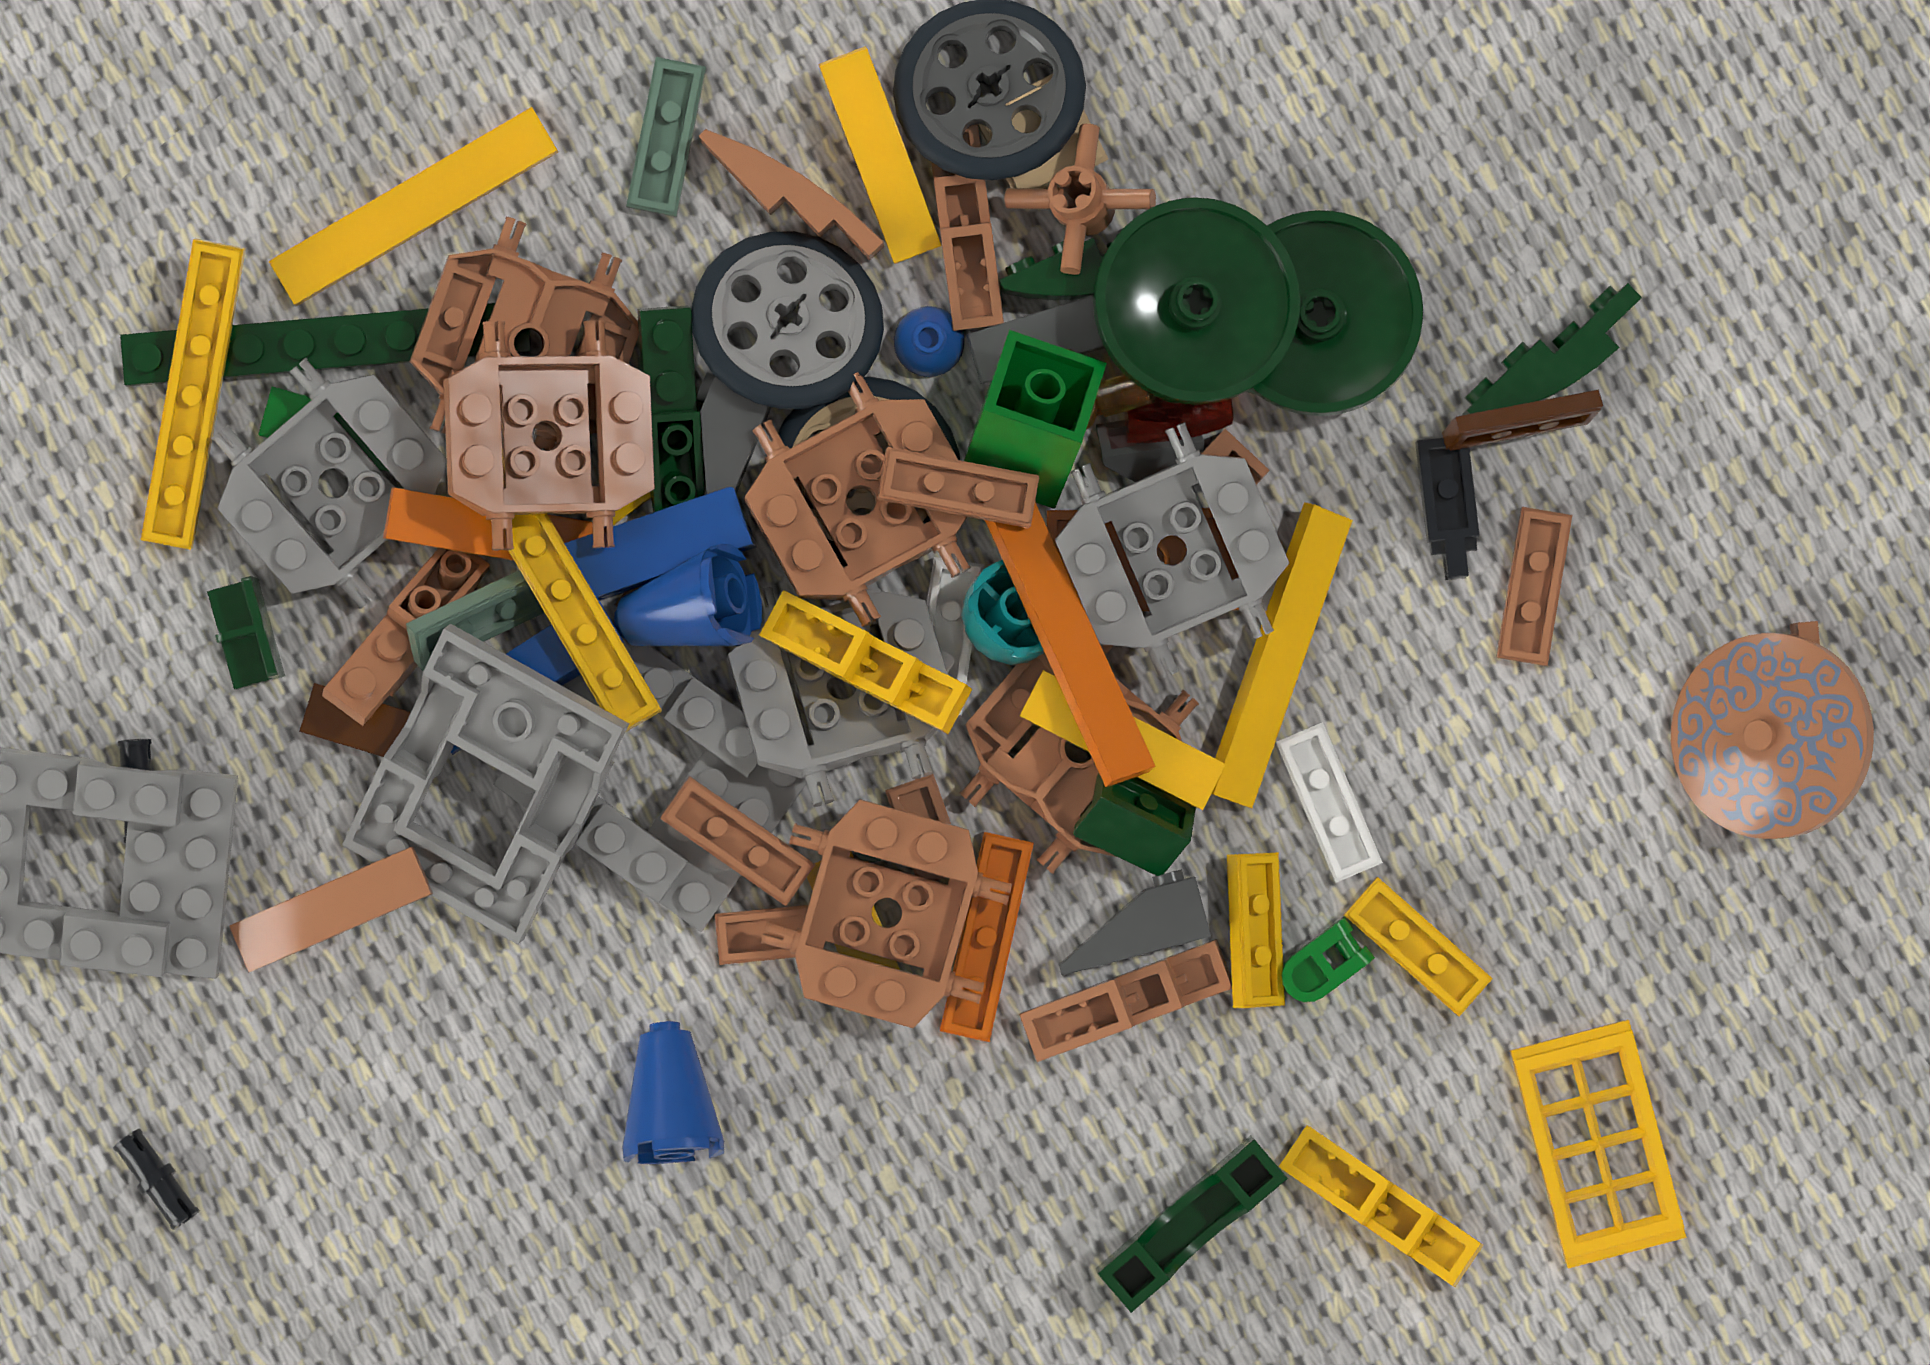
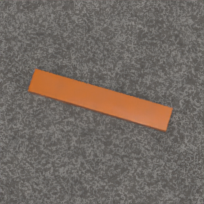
[985,502,1156,787]

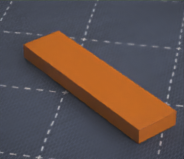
[383,488,593,561]
[940,832,1034,1042]

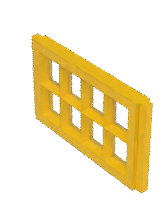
[1510,1019,1687,1269]

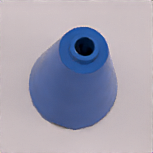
[614,544,762,646]
[622,1021,725,1164]

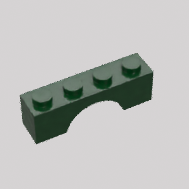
[1096,1135,1288,1313]

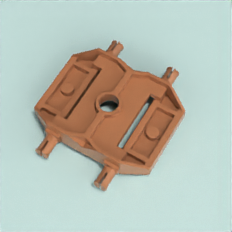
[410,216,639,451]
[444,320,654,550]
[744,372,971,627]
[959,645,1199,874]
[761,799,1012,1028]

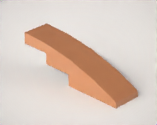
[931,124,1004,331]
[698,129,884,261]
[229,847,433,973]
[1019,939,1232,1062]

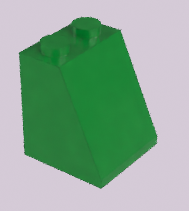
[963,330,1107,509]

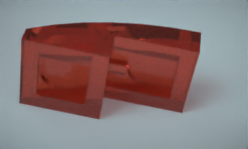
[1124,394,1234,443]

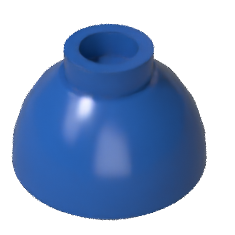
[894,306,965,377]

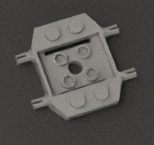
[211,358,447,609]
[1055,422,1289,679]
[728,582,947,807]

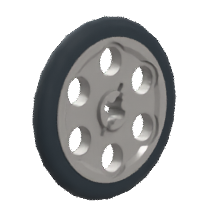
[691,231,884,409]

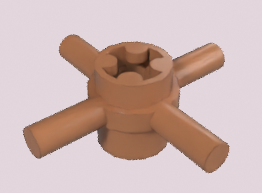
[1004,123,1156,275]

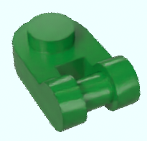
[1282,917,1375,1002]

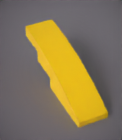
[818,46,942,264]
[759,590,972,734]
[1278,1125,1484,1287]

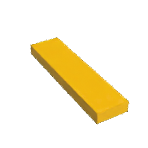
[1019,670,1226,810]

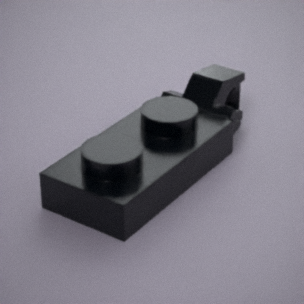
[1415,438,1480,580]

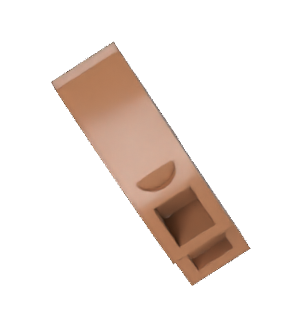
[322,548,490,726]

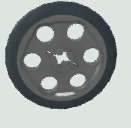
[893,0,1086,181]

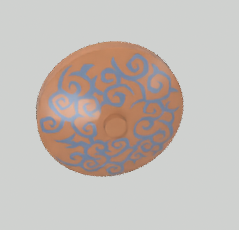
[1671,633,1874,839]

